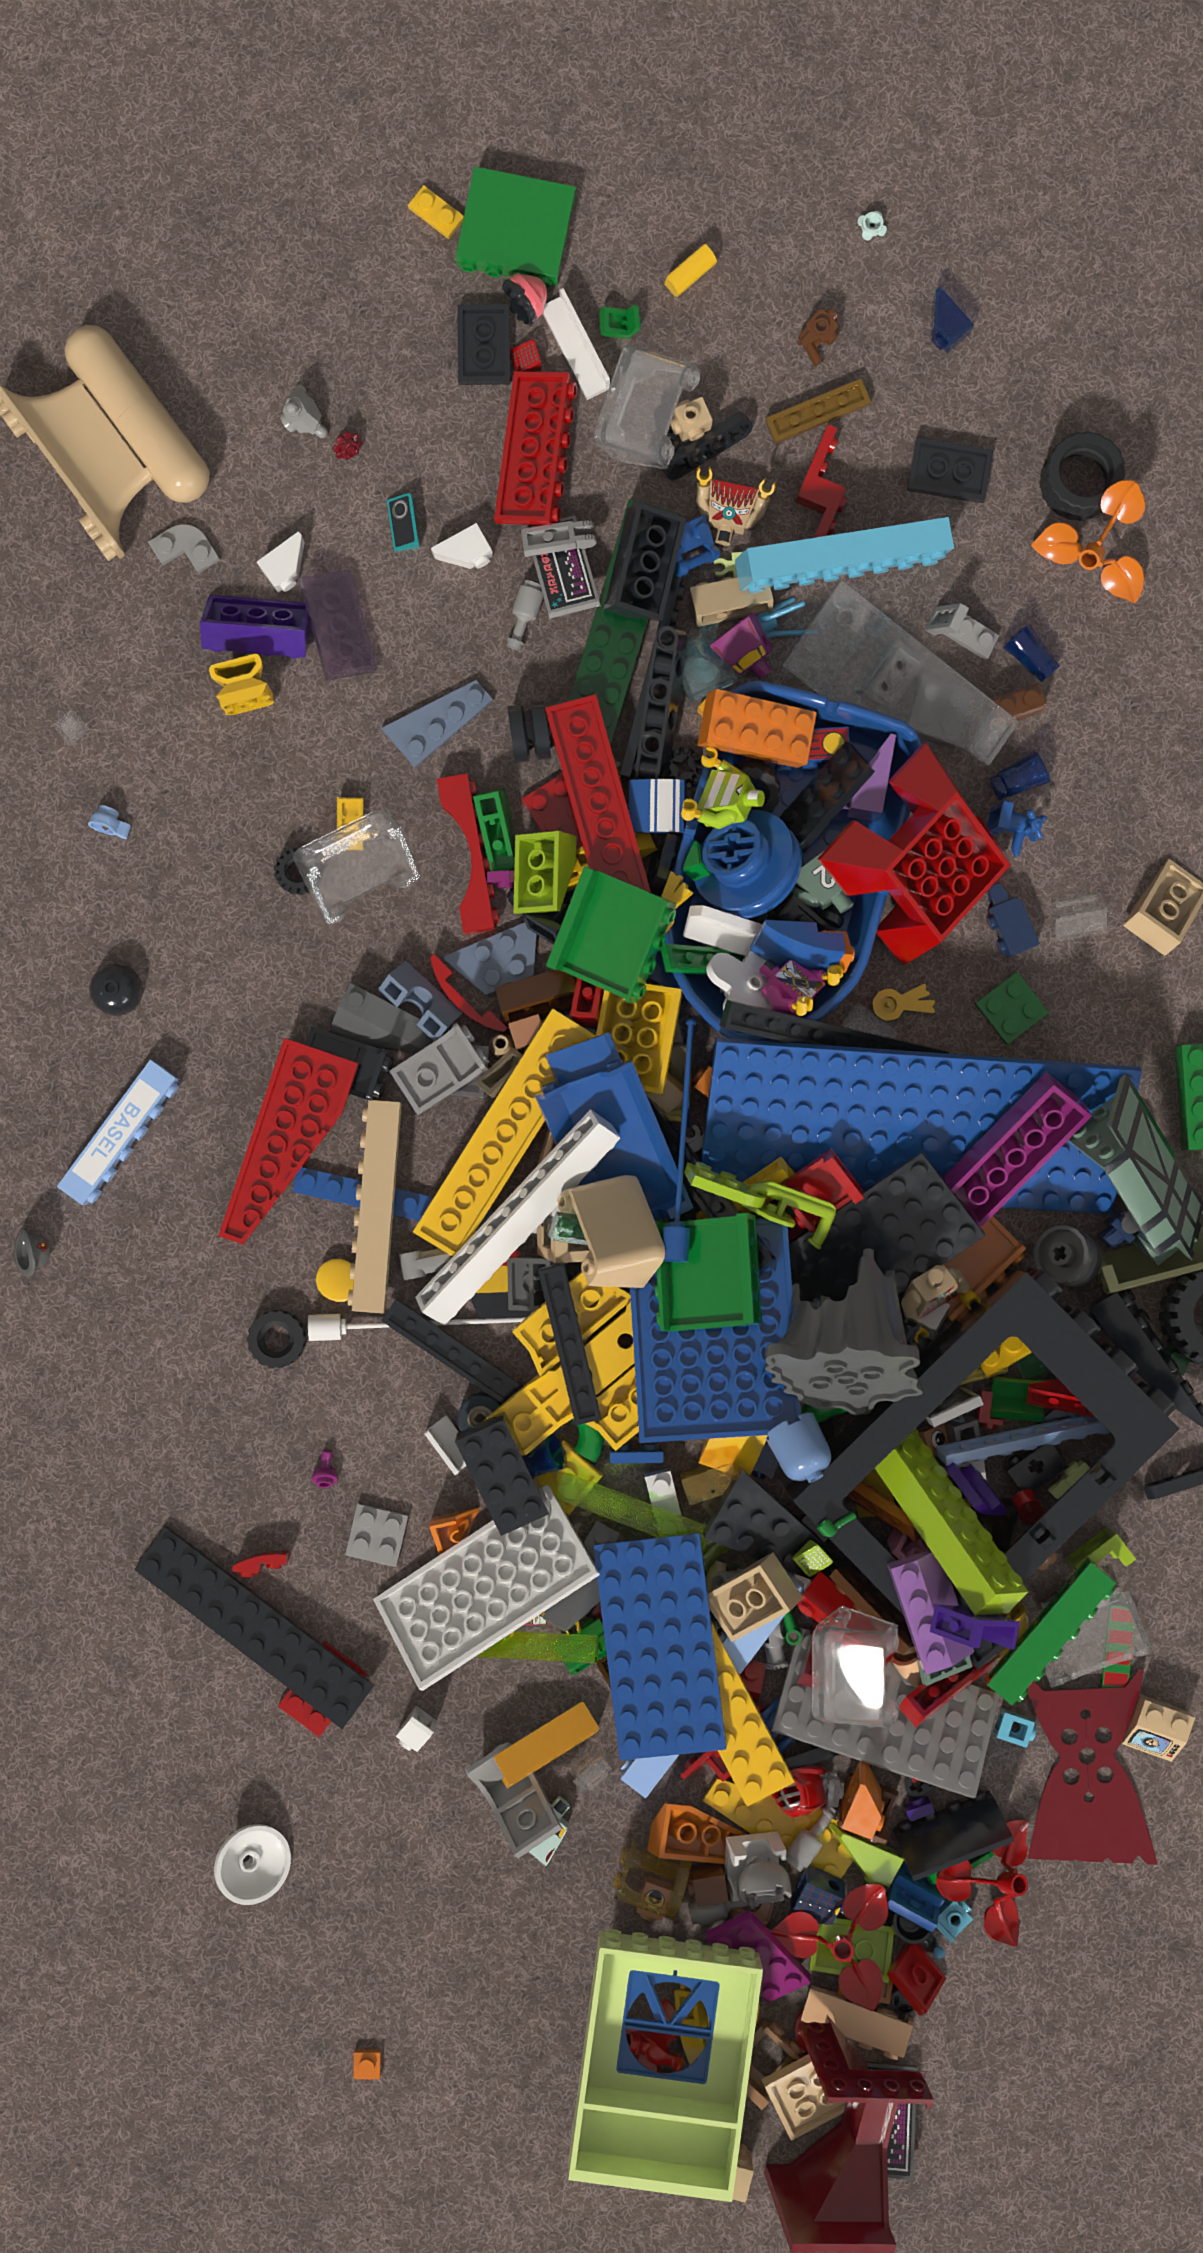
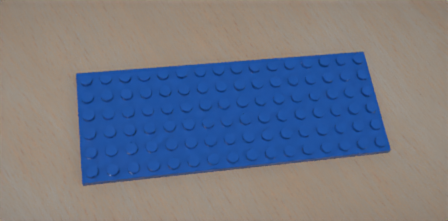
[701,1038,1142,1214]

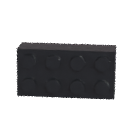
[455,1411,550,1536]

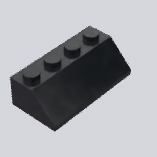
[604,502,686,621]

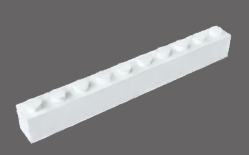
[415,1109,620,1326]

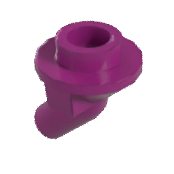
[311,1449,337,1488]

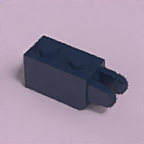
[986,883,1040,958]

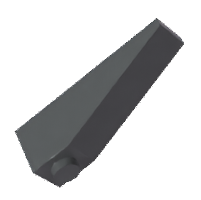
[329,983,435,1053]

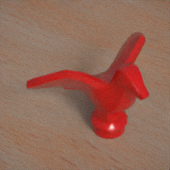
[626,1998,684,2073]

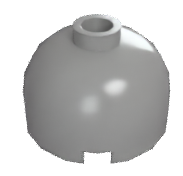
[738,1857,792,1904]

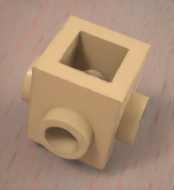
[670,397,713,441]

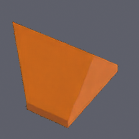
[429,1507,480,1555]

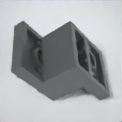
[507,1257,582,1311]

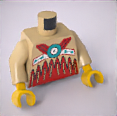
[696,466,776,546]
[901,1265,981,1343]

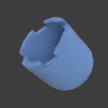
[766,1413,831,1483]

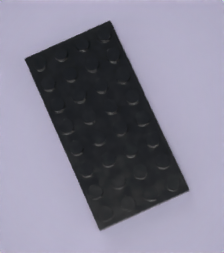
[789,1150,985,1309]

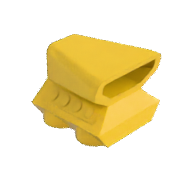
[209,654,274,715]

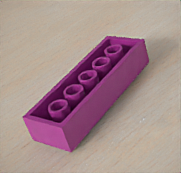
[943,1072,1092,1227]

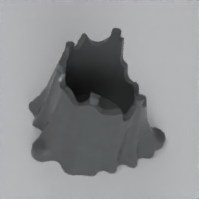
[765,1249,923,1415]

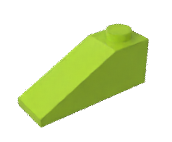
[829,1822,904,1887]

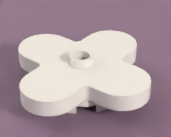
[706,951,777,1011]

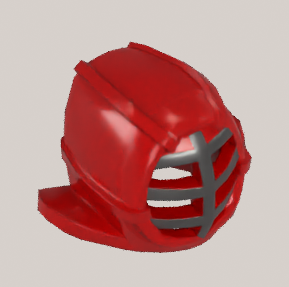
[771,1765,826,1818]

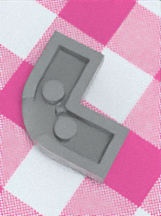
[148,524,220,574]

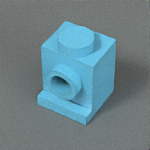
[993,1707,1036,1748]
[936,1899,973,1943]

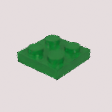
[975,972,1049,1045]

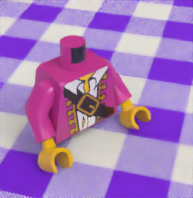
[758,959,843,1016]

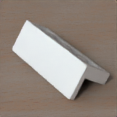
[543,288,610,400]
[683,905,763,956]

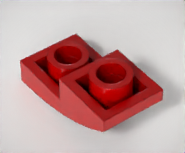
[232,1551,290,1577]

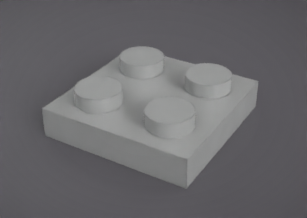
[345,1503,409,1567]

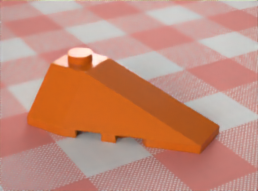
[647,1803,748,1864]

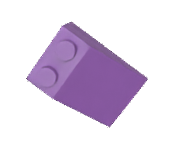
[843,734,896,822]

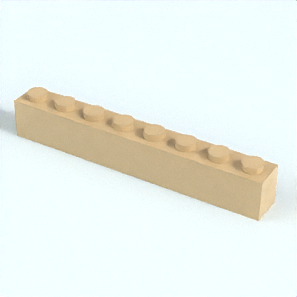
[348,1100,402,1313]

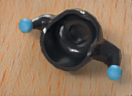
[886,1909,945,1959]

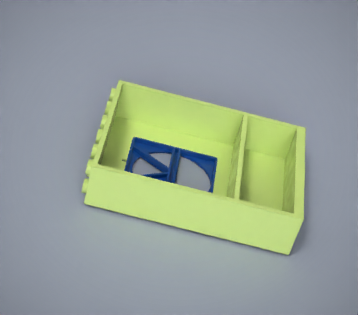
[568,1929,763,2202]

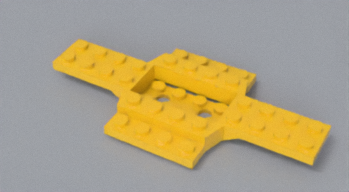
[483,1271,639,1455]

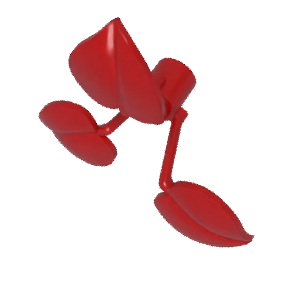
[936,1819,1029,1947]
[771,1884,888,2011]

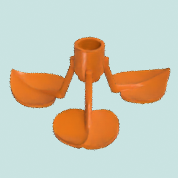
[1031,480,1146,603]

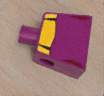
[710,612,772,680]

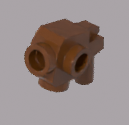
[797,308,840,367]

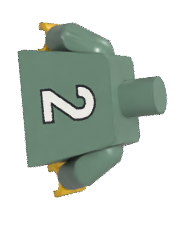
[786,851,854,913]

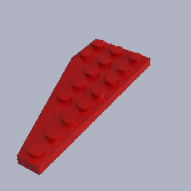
[218,1038,360,1244]

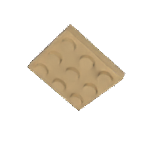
[761,2054,846,2141]

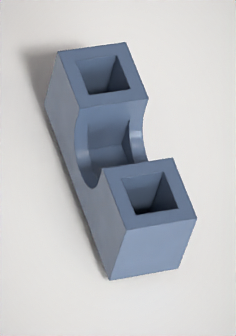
[378,961,463,1041]

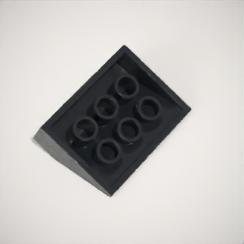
[892,1790,1014,1881]

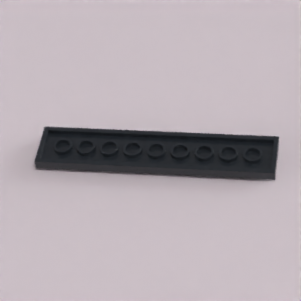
[134,1527,375,1729]

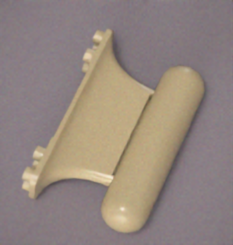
[0,325,210,561]

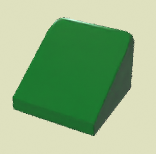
[683,841,711,881]

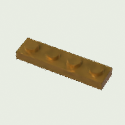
[765,378,871,445]

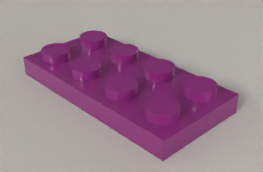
[706,1910,811,2003]

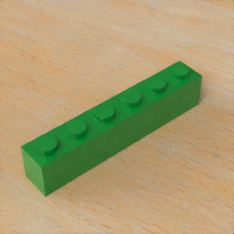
[985,1557,1116,1705]

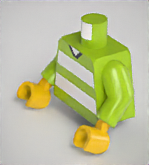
[681,747,765,829]

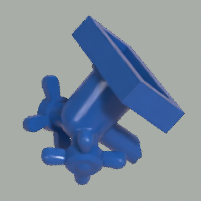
[987,801,1047,857]

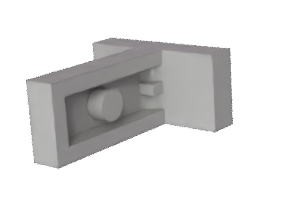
[925,603,999,659]

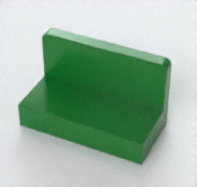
[990,1377,1044,1422]

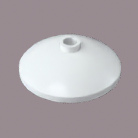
[214,1824,291,1905]

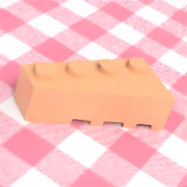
[801,1985,914,2060]

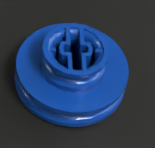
[695,810,802,919]

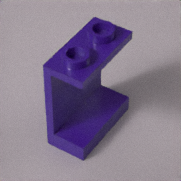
[930,1604,1020,1649]

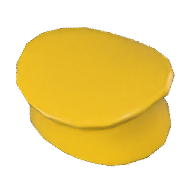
[316,1259,354,1302]

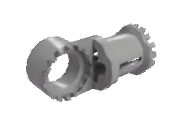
[762,1618,788,1670]

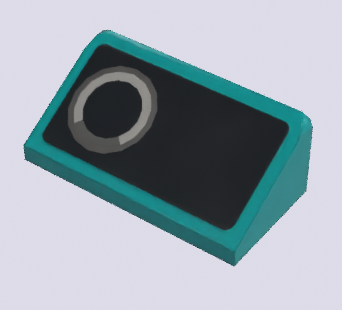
[387,493,420,552]

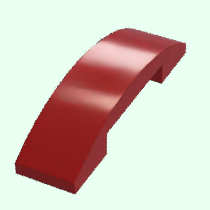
[430,954,508,1033]

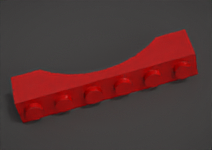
[437,774,499,935]

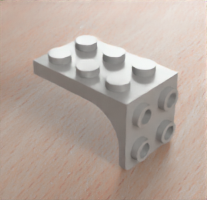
[389,1023,489,1115]
[466,1742,563,1858]

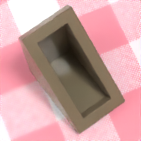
[475,1047,523,1098]

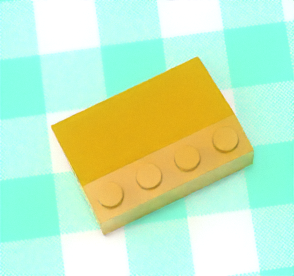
[596,984,683,1095]

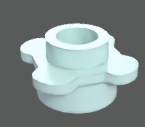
[857,211,887,241]

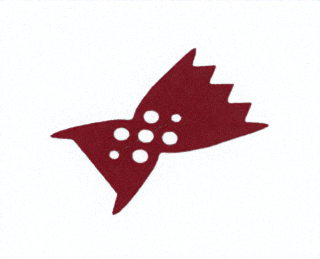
[1028,1669,1158,1865]

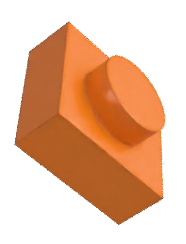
[354,2050,381,2079]

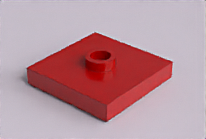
[886,1942,947,2016]

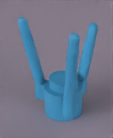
[756,597,818,639]

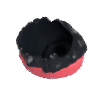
[502,273,547,325]

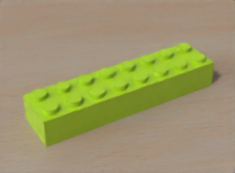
[875,1428,1028,1616]

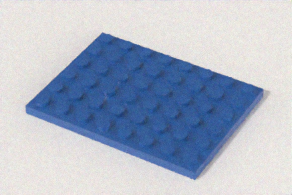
[630,1218,801,1443]

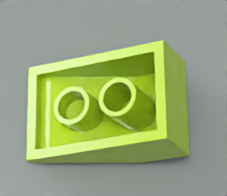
[513,831,576,914]

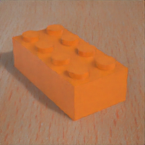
[697,689,817,768]

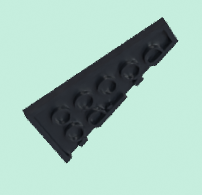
[702,1466,850,1583]

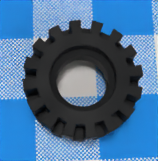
[274,846,323,895]

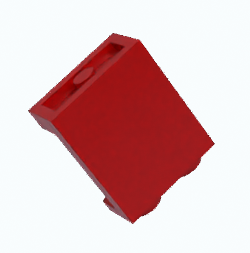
[780,1148,864,1233]

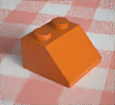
[842,1761,885,1840]

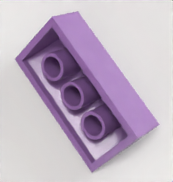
[887,1550,974,1675]

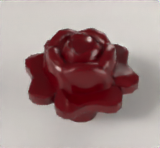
[332,431,363,460]

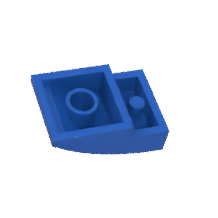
[750,920,846,973]

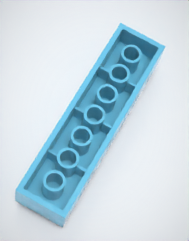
[735,517,954,594]

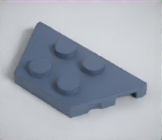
[443,922,536,995]

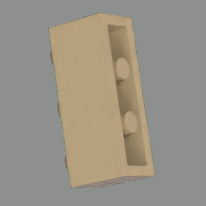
[690,577,773,627]

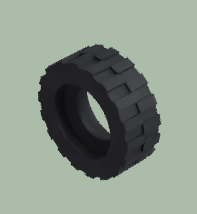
[733,759,780,813]
[247,1310,307,1368]

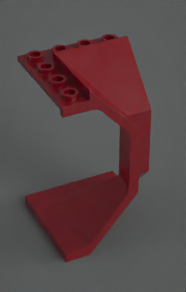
[764,2015,934,2253]

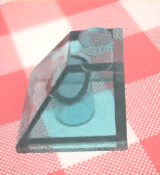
[681,637,738,702]

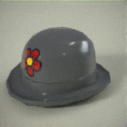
[14,1228,50,1277]

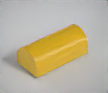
[664,244,717,297]

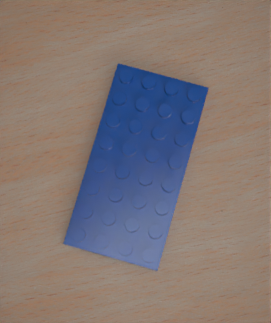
[593,1532,727,1760]

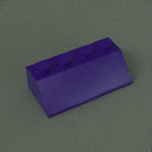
[200,594,312,658]

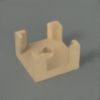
[537,1221,590,1263]

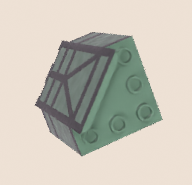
[1068,1073,1203,1266]

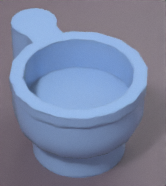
[88,805,131,839]

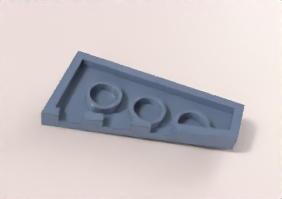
[381,680,493,768]

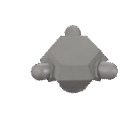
[280,385,328,438]

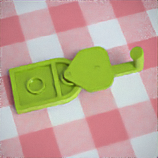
[684,1162,836,1250]

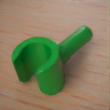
[817,1512,856,1537]

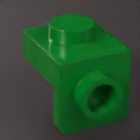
[599,305,641,339]

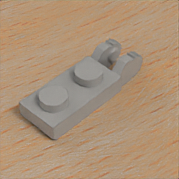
[521,520,597,557]

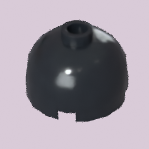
[89,964,143,1016]

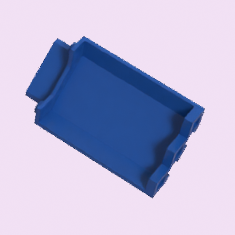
[535,1032,693,1221]

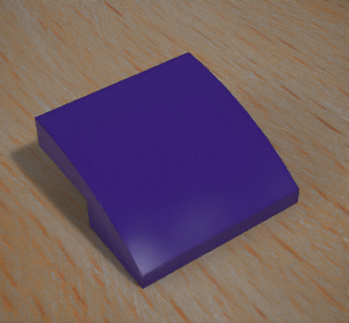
[945,1462,1009,1515]

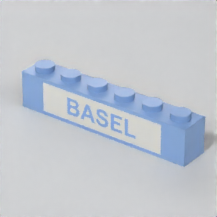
[57,1059,180,1205]

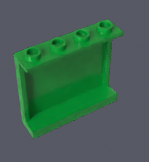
[455,166,576,288]
[546,867,677,1003]
[655,1213,762,1332]

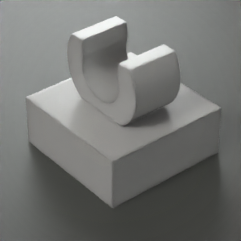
[680,1125,704,1153]

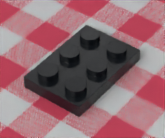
[458,304,510,385]
[907,437,993,503]

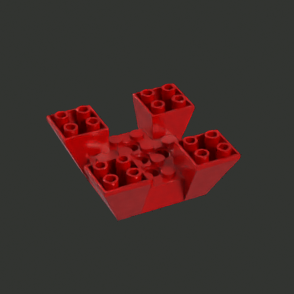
[817,743,1011,965]

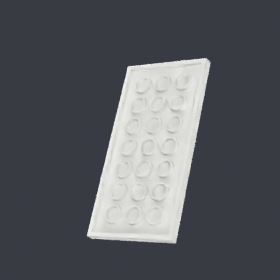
[373,1484,600,1691]

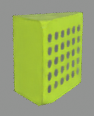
[792,1540,833,1577]

